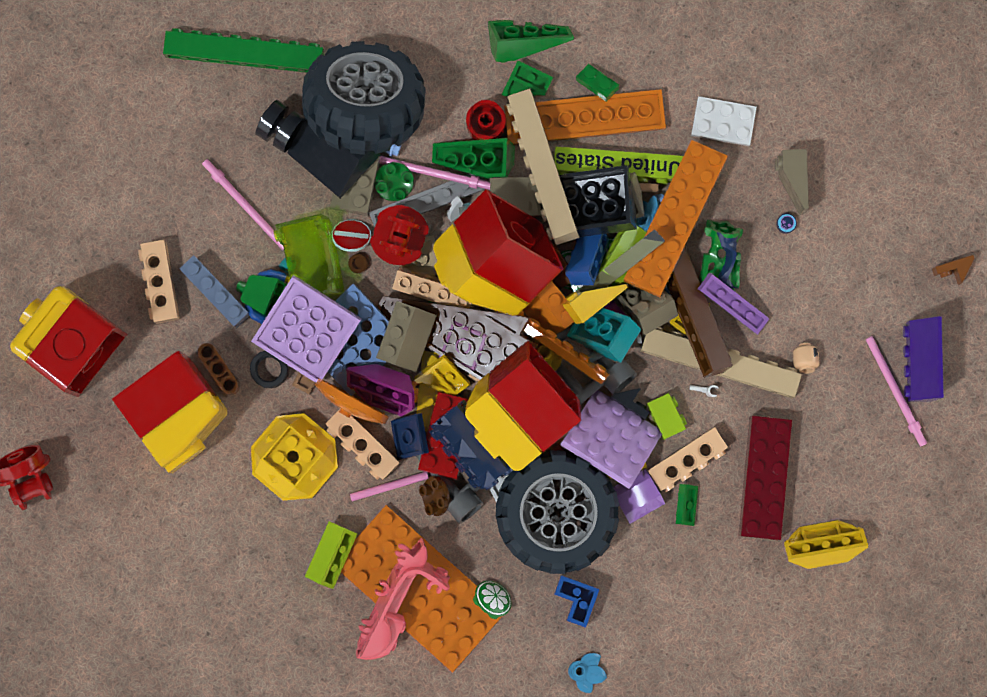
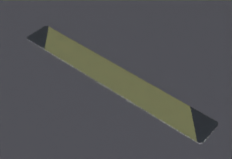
[576,230,665,293]

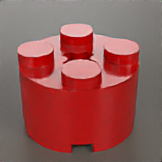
[466,100,506,140]

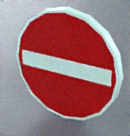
[332,220,371,252]

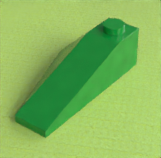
[488,20,574,63]
[432,138,515,179]

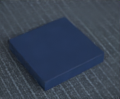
[391,413,429,460]

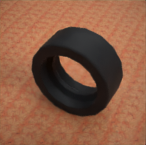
[250,351,289,389]

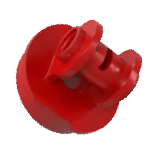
[370,205,429,265]
[0,445,53,510]

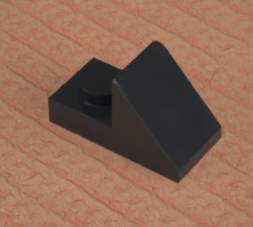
[610,388,650,420]

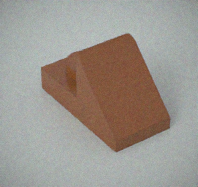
[932,255,975,285]

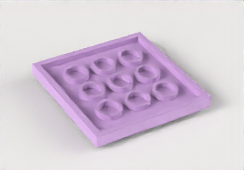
[251,275,361,383]
[561,390,662,489]

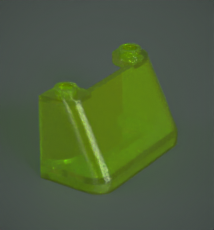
[274,214,345,297]

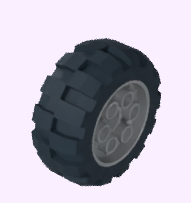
[302,41,426,154]
[496,450,619,574]

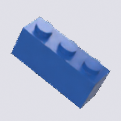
[565,234,609,285]

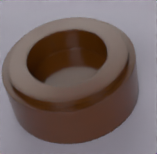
[348,254,368,274]

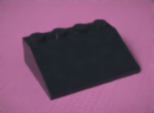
[287,119,380,199]
[559,165,637,237]

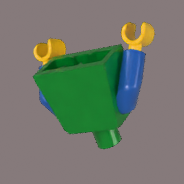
[236,269,299,324]

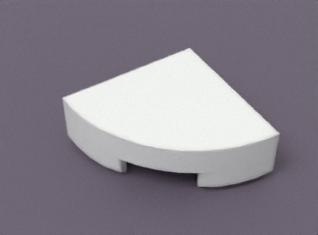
[447,196,466,222]

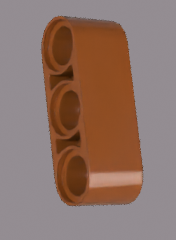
[198,343,240,395]

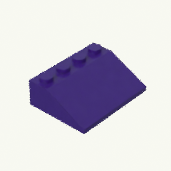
[903,316,944,402]

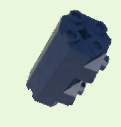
[430,400,513,490]

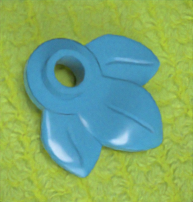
[636,196,659,231]
[568,653,607,693]

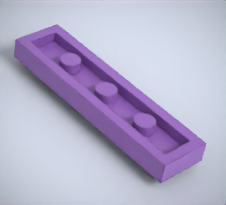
[698,273,769,335]

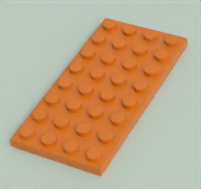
[341,505,502,673]

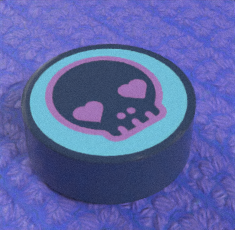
[776,213,797,234]

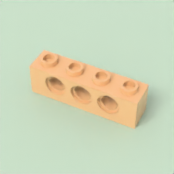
[138,240,180,324]
[392,266,471,308]
[326,409,400,480]
[647,427,728,492]

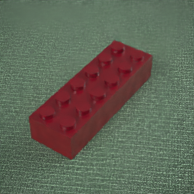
[738,416,792,540]

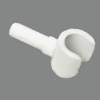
[690,385,719,397]

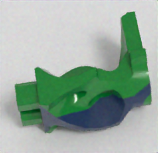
[698,219,743,296]

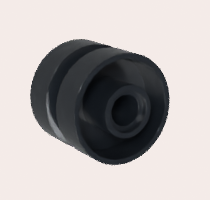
[255,99,306,153]

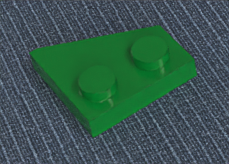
[502,60,554,96]

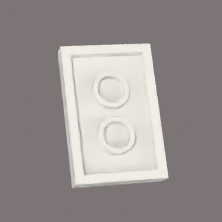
[691,96,757,146]

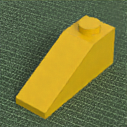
[562,284,628,324]

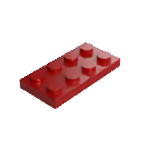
[418,392,469,480]

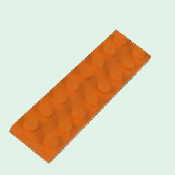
[504,89,666,145]
[624,140,728,298]

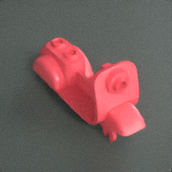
[356,538,450,660]

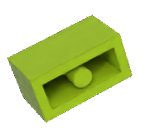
[646,393,687,440]

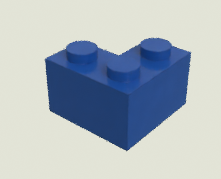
[554,575,599,628]

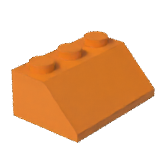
[523,281,574,334]

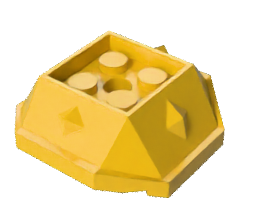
[251,413,338,501]

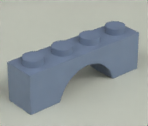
[179,255,249,329]

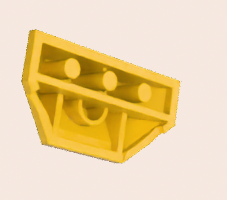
[784,520,868,569]

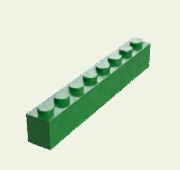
[163,28,324,73]

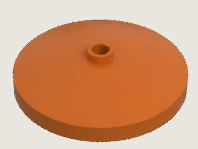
[315,378,389,424]

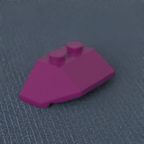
[346,364,415,417]

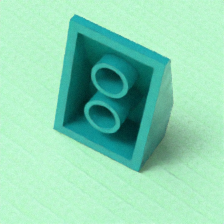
[567,308,641,363]

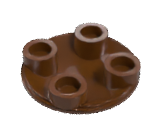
[419,476,450,516]

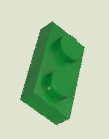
[576,63,619,102]
[675,484,698,526]

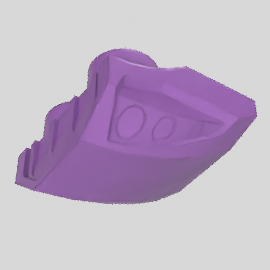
[613,469,665,524]

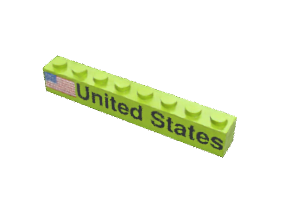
[554,147,683,185]

